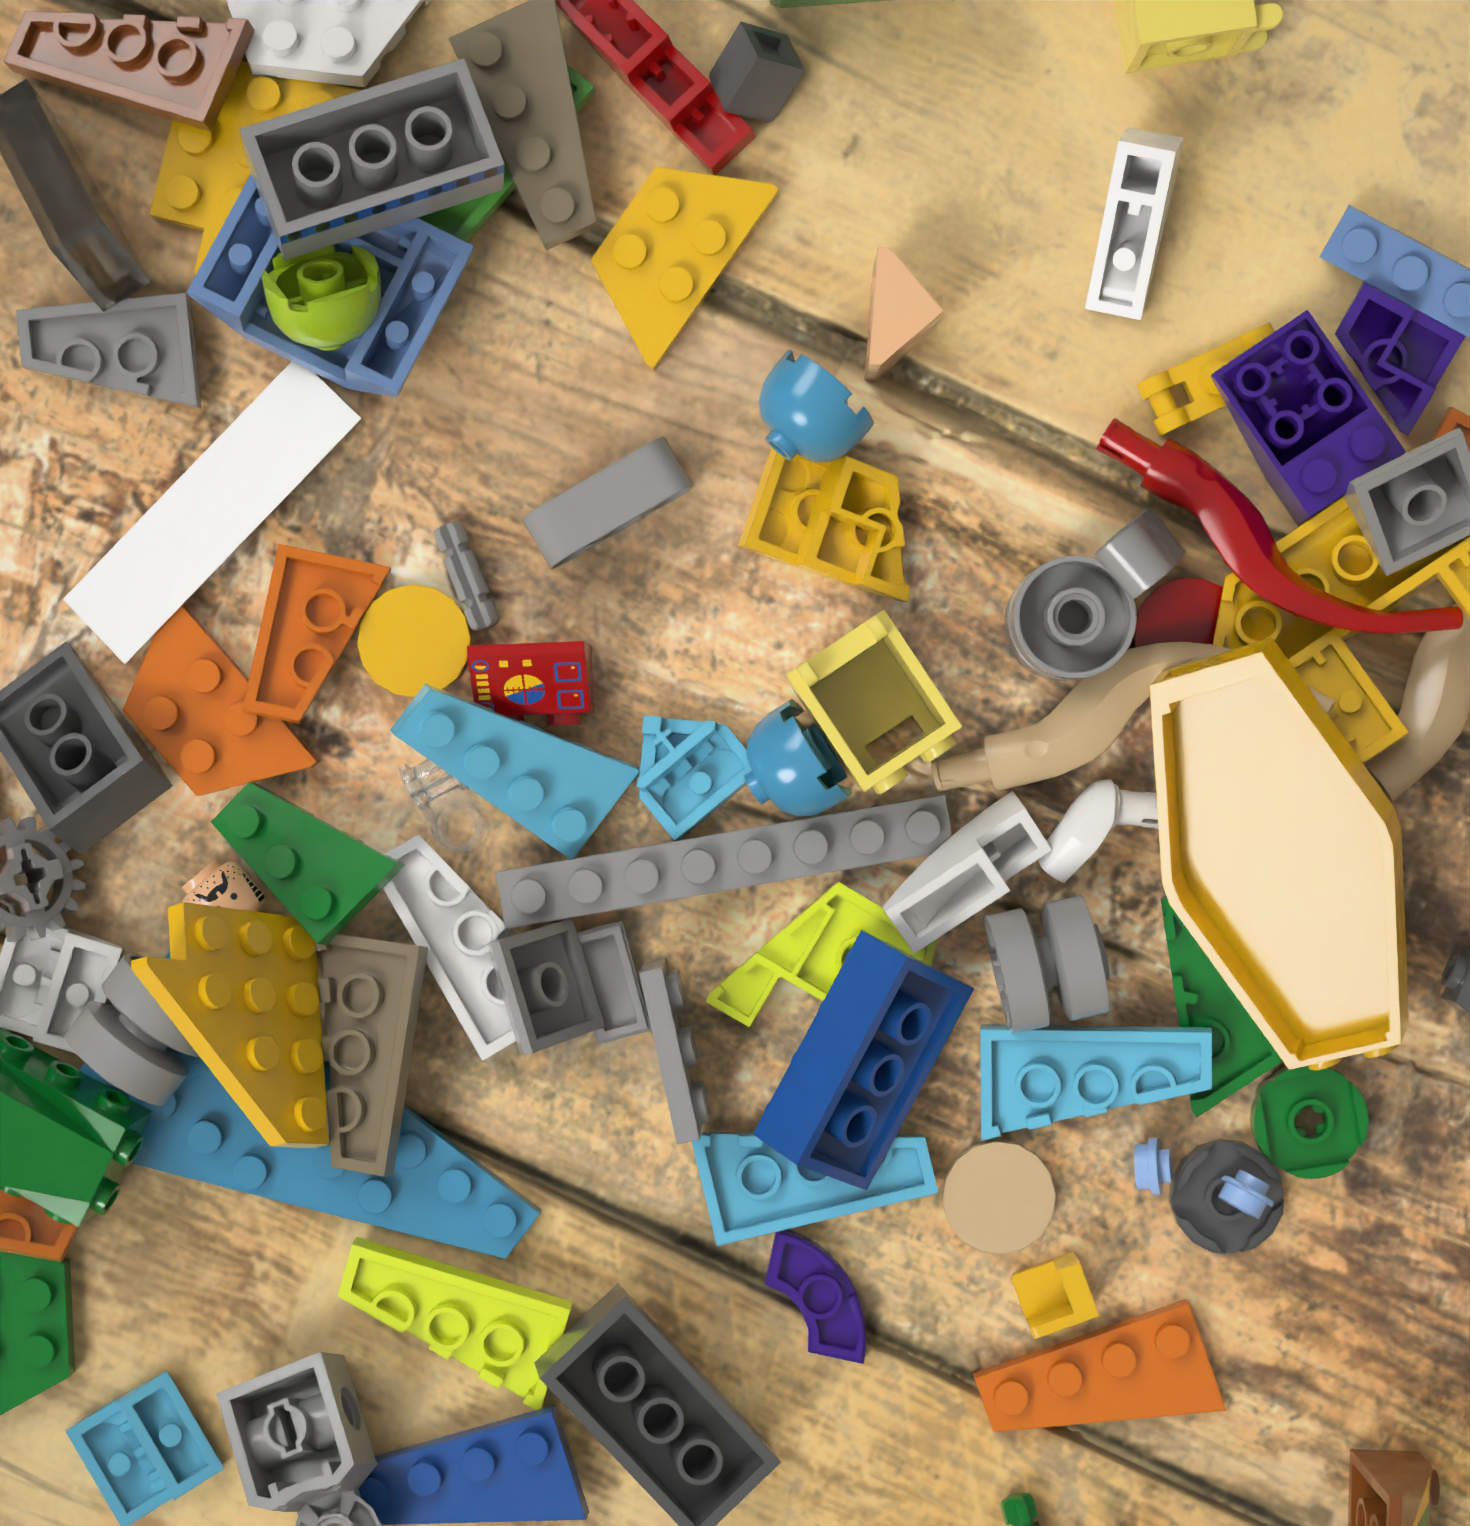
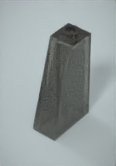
[0,79,152,312]

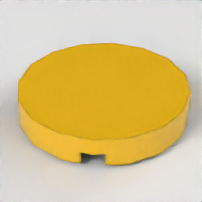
[357,584,473,697]

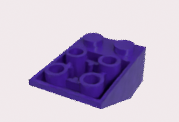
[1211,310,1406,526]

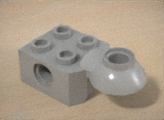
[216,1352,381,1526]

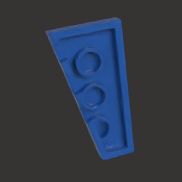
[359,1405,589,1525]

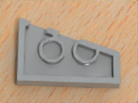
[16,293,202,409]

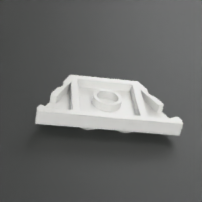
[226,0,431,87]

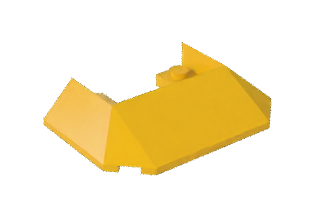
[1213,446,1470,764]

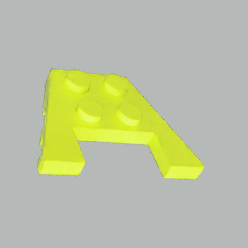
[705,881,937,1027]

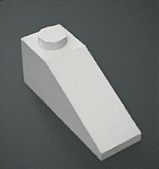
[1085,127,1184,320]

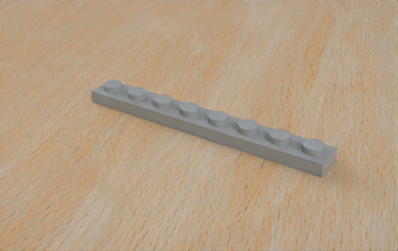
[496,795,952,929]

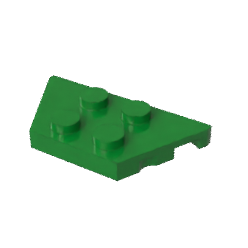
[0,1251,75,1415]

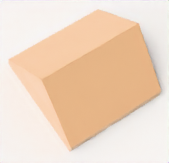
[864,246,944,381]

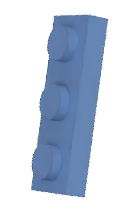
[1319,205,1470,338]

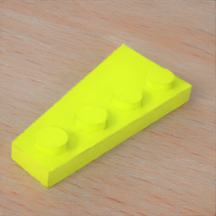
[338,1237,573,1410]

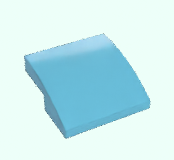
[65,1370,224,1526]

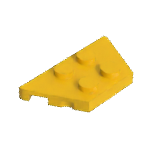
[591,167,779,371]

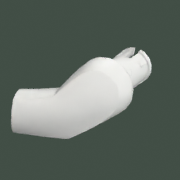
[1038,779,1159,883]

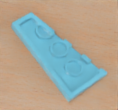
[980,1024,1212,1141]

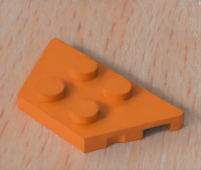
[123,604,320,796]

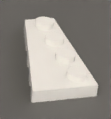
[383,834,516,1061]

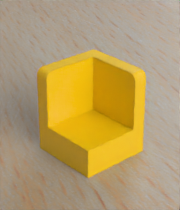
[1011,1252,1099,1339]

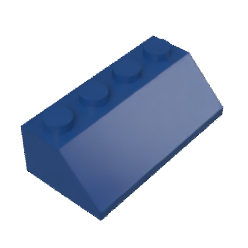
[753,930,974,1190]

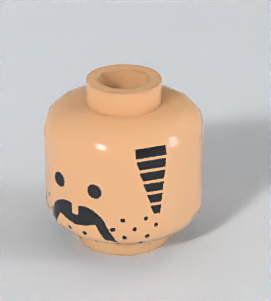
[181,858,267,912]

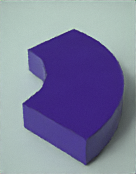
[765,1229,866,1364]

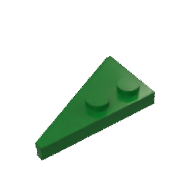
[1161,895,1283,1118]

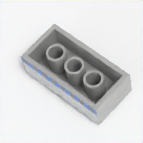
[240,58,505,261]

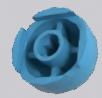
[758,350,874,462]
[744,699,852,817]

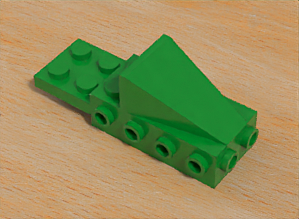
[0,1027,152,1227]

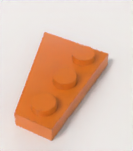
[242,544,391,724]

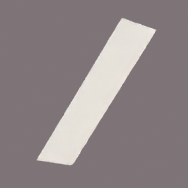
[63,361,362,664]

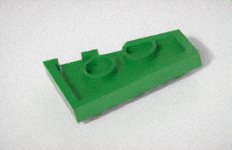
[211,782,405,945]

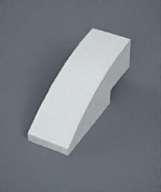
[883,790,1052,953]

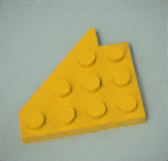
[149,61,361,276]
[131,902,329,1148]

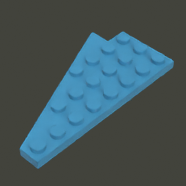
[79,951,542,1259]

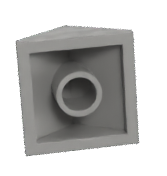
[1344,428,1470,576]
[487,918,605,1055]

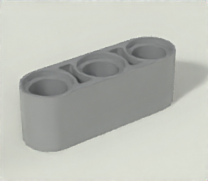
[522,437,693,569]
[1095,507,1186,600]

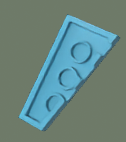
[390,683,640,859]
[691,1132,938,1246]

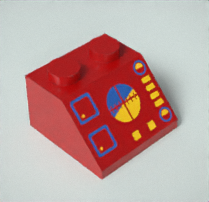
[467,641,594,726]

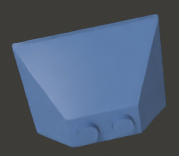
[187,173,475,398]

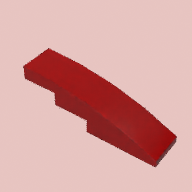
[556,0,756,175]

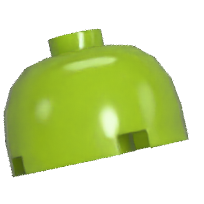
[261,245,381,351]

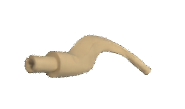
[1364,603,1470,803]
[931,642,1336,792]

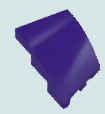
[1335,228,1470,435]

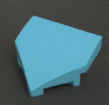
[637,715,752,841]

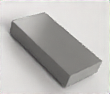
[577,920,651,1045]

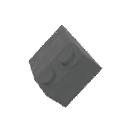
[0,642,173,855]

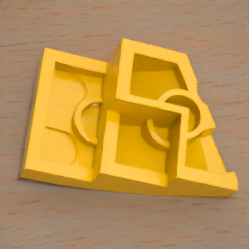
[738,447,910,602]

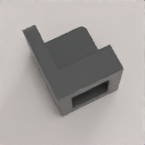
[709,21,805,123]

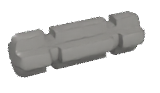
[434,521,500,631]

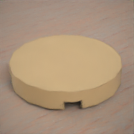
[941,1139,1056,1255]

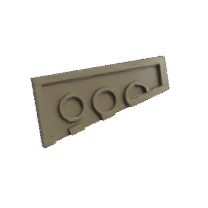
[449,0,598,251]
[316,934,428,1177]

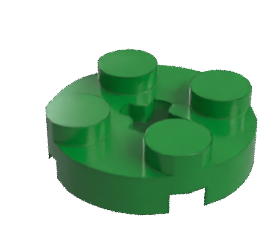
[1250,1066,1369,1179]

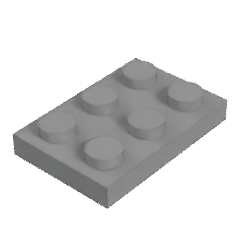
[639,958,710,1145]

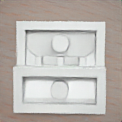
[0,926,123,1054]

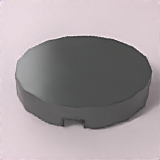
[1169,1139,1284,1254]

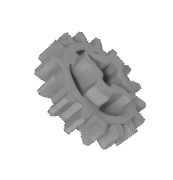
[0,817,86,942]

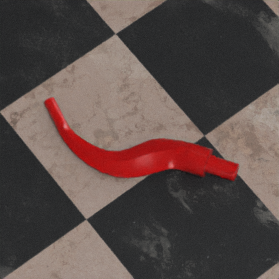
[1096,418,1463,634]

